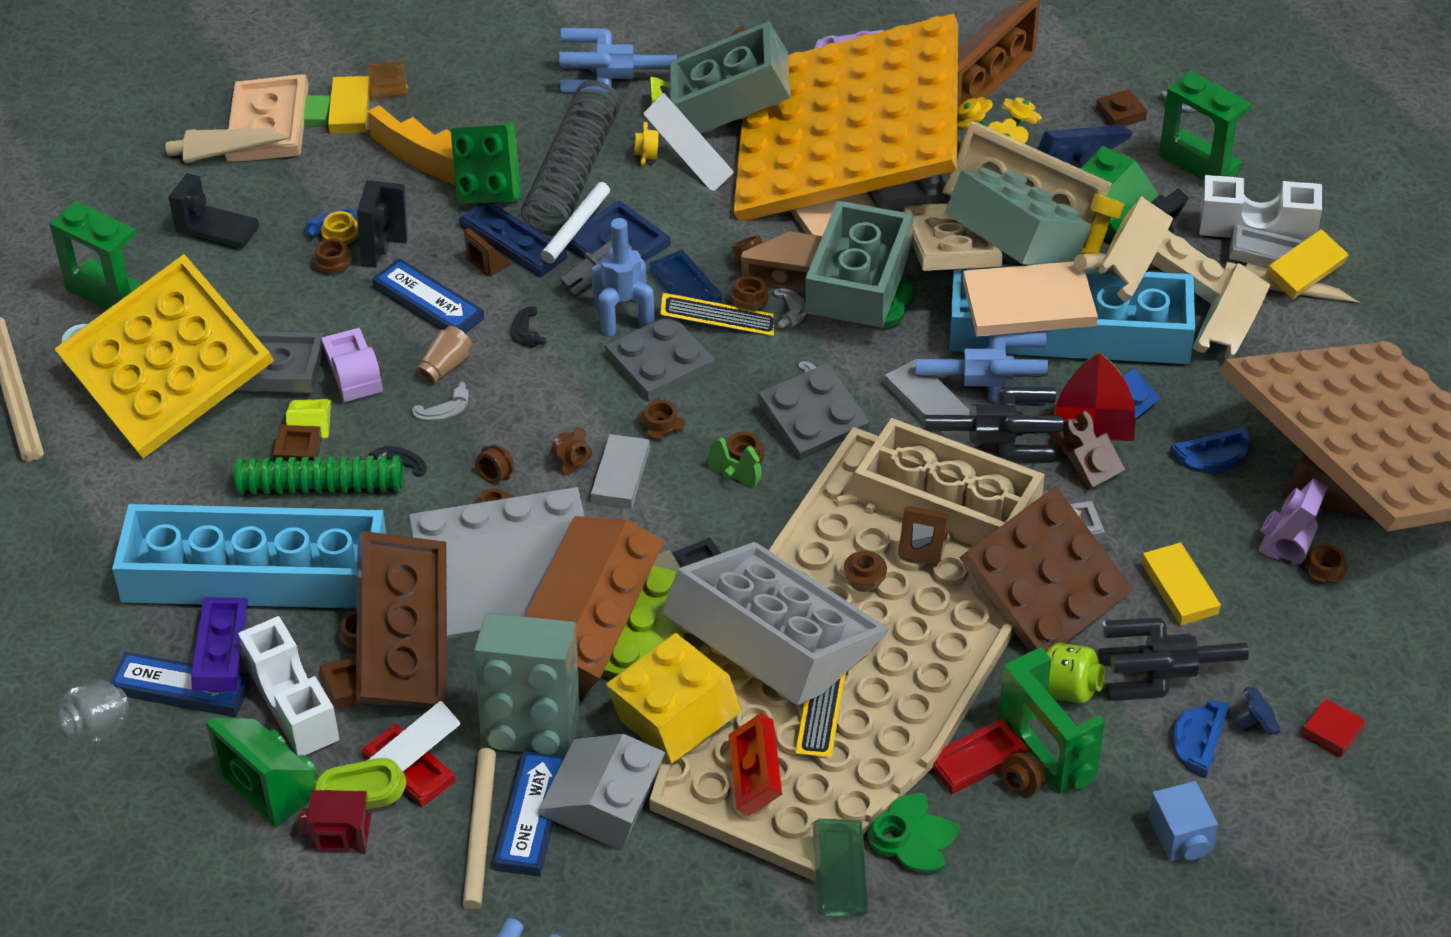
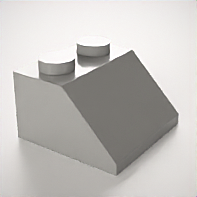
[537,734,665,850]

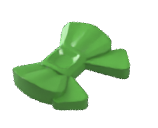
[707,437,762,489]

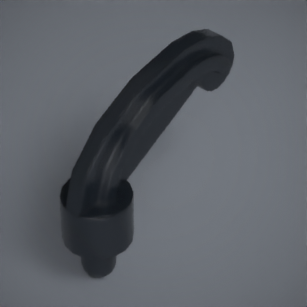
[511,306,547,347]
[368,446,427,477]

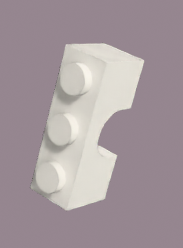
[1199,175,1322,241]
[238,616,340,756]

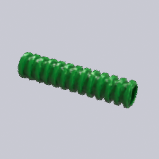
[233,455,404,495]

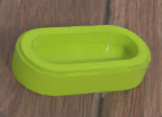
[314,758,406,810]

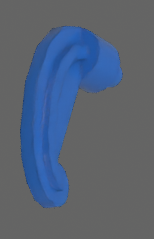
[305,209,357,236]

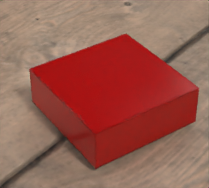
[1301,699,1365,758]

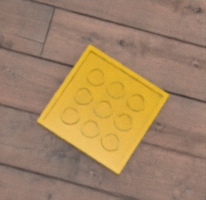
[55,254,274,459]

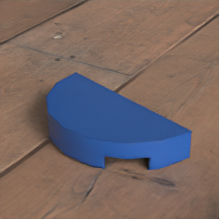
[1170,426,1250,474]
[1172,701,1230,778]

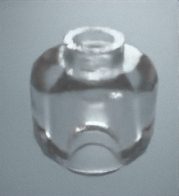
[58,679,129,744]

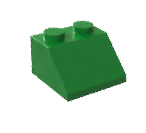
[1081,146,1159,243]
[206,717,317,827]

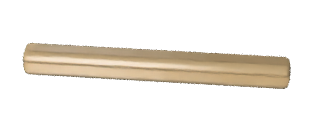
[0,317,44,462]

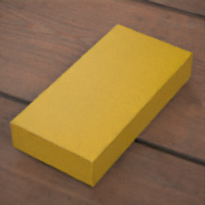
[328,76,370,134]
[1266,229,1349,299]
[1141,542,1221,626]

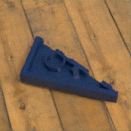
[1037,125,1133,169]

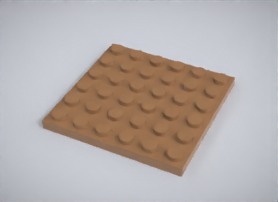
[1219,341,1451,532]

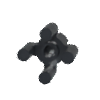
[922,386,1063,462]
[1098,617,1249,701]

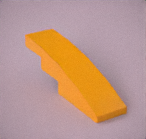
[367,105,456,186]

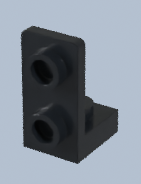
[168,173,259,248]

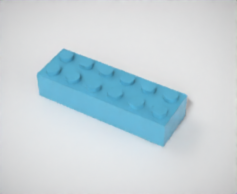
[949,264,1195,364]
[112,504,387,608]

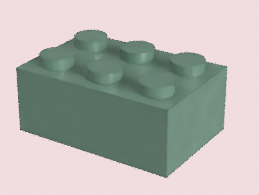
[670,21,791,134]
[945,168,1092,265]
[806,200,913,328]
[474,613,580,756]

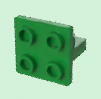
[450,122,521,204]

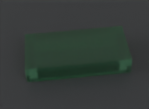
[813,818,868,916]

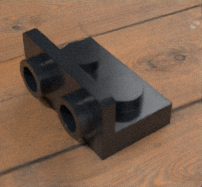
[357,180,408,268]

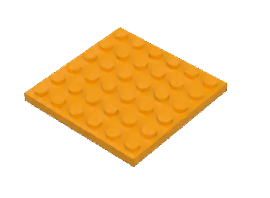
[734,13,958,221]

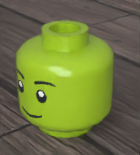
[1046,643,1105,704]

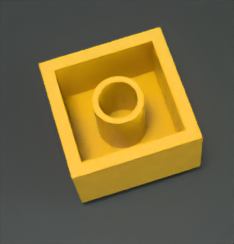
[606,633,742,764]

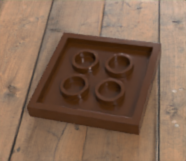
[959,486,1134,652]

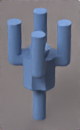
[560,28,677,94]
[591,218,655,336]
[916,331,1048,405]

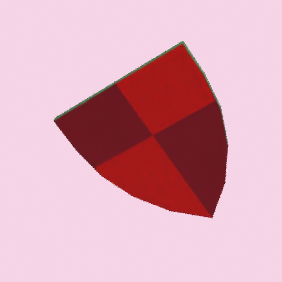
[1052,351,1136,441]

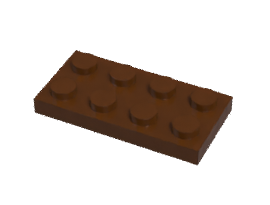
[356,531,447,710]

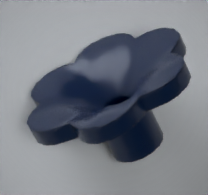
[1236,686,1281,735]

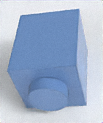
[1148,781,1218,861]

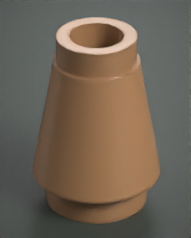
[416,326,473,384]

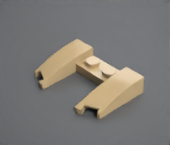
[1098,196,1270,360]

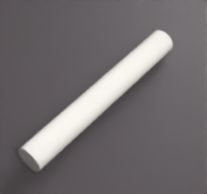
[541,182,610,263]

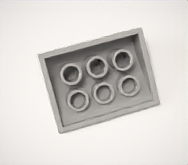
[409,487,585,639]
[662,542,889,705]

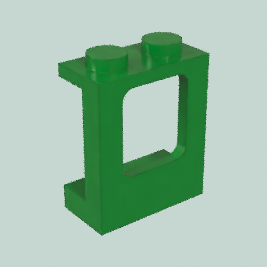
[1159,70,1252,181]
[49,201,142,310]
[998,647,1105,794]

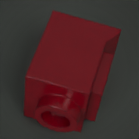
[300,790,371,854]

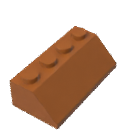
[957,0,1040,115]
[524,516,664,697]

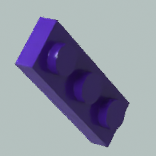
[191,598,248,693]

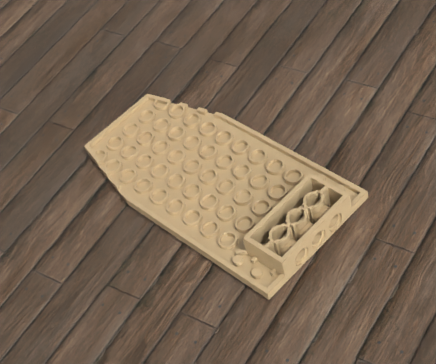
[650,418,1081,881]

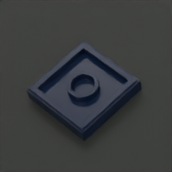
[566,200,671,261]

